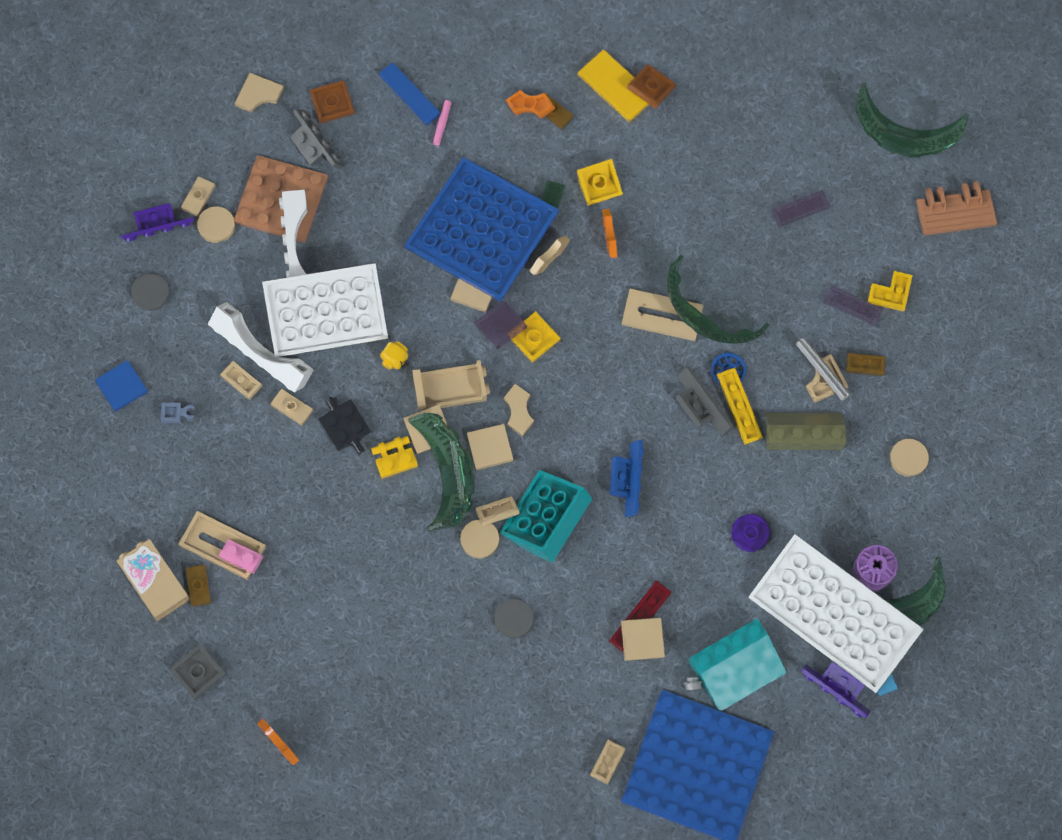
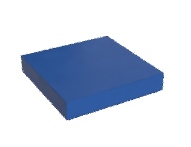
[95,360,148,412]

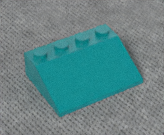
[499,470,592,563]
[688,618,787,711]

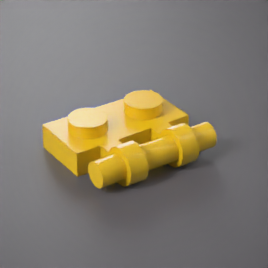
[371,436,418,479]

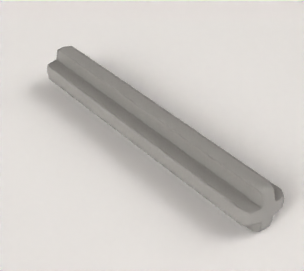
[796,338,850,401]

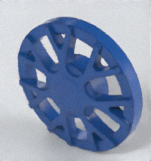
[711,353,747,386]

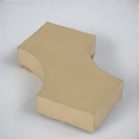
[530,235,570,275]
[504,384,534,437]

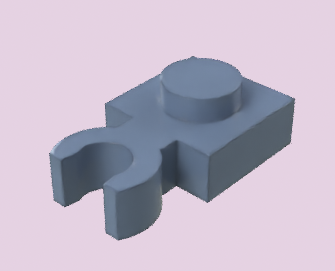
[161,403,195,423]

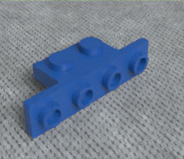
[609,440,644,518]

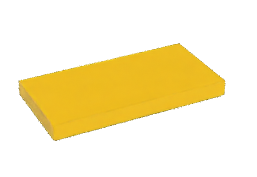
[578,49,649,123]

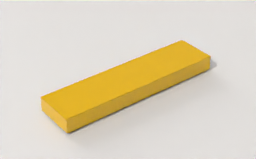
[717,368,763,445]

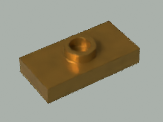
[545,93,574,130]
[846,353,886,376]
[186,565,211,607]

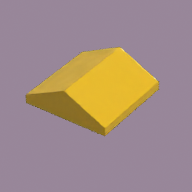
[577,159,623,206]

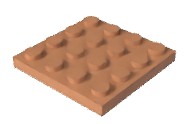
[234,155,328,243]

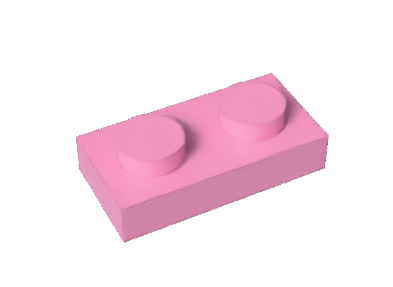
[219,539,263,574]

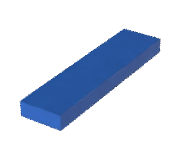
[379,63,440,126]

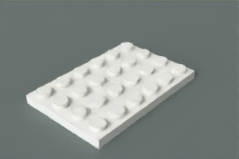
[262,264,388,357]

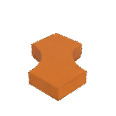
[505,90,556,119]
[602,209,617,258]
[258,718,299,765]

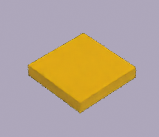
[507,311,561,363]

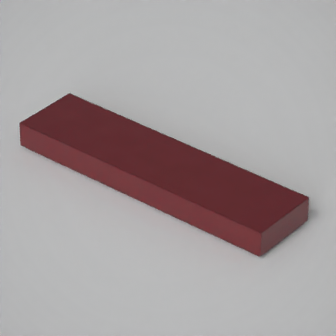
[609,580,672,653]

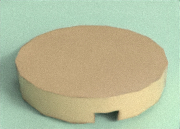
[197,206,235,243]
[890,439,929,477]
[460,520,499,559]

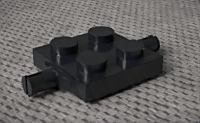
[319,397,371,455]

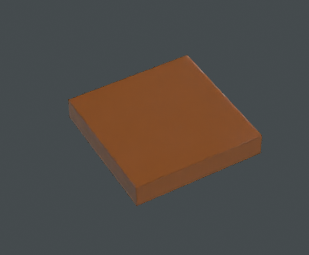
[627,64,677,109]
[309,80,355,124]

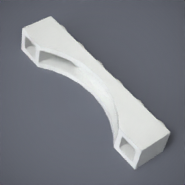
[279,190,307,278]
[208,302,313,393]

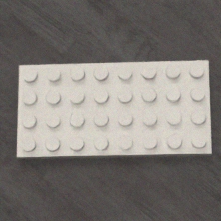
[748,534,924,693]

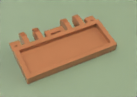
[916,181,997,236]

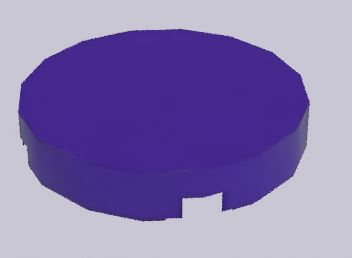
[731,514,770,552]

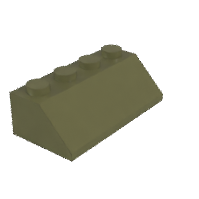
[765,412,846,450]

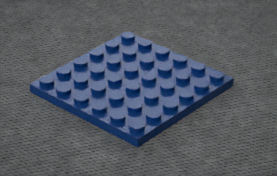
[404,157,559,302]
[621,690,774,840]

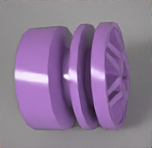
[852,545,898,592]

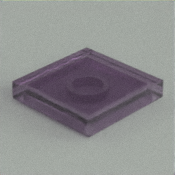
[474,301,527,350]

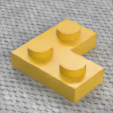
[867,271,912,312]

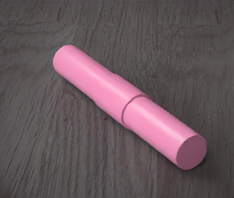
[433,100,452,146]

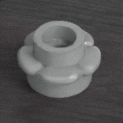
[683,677,703,690]

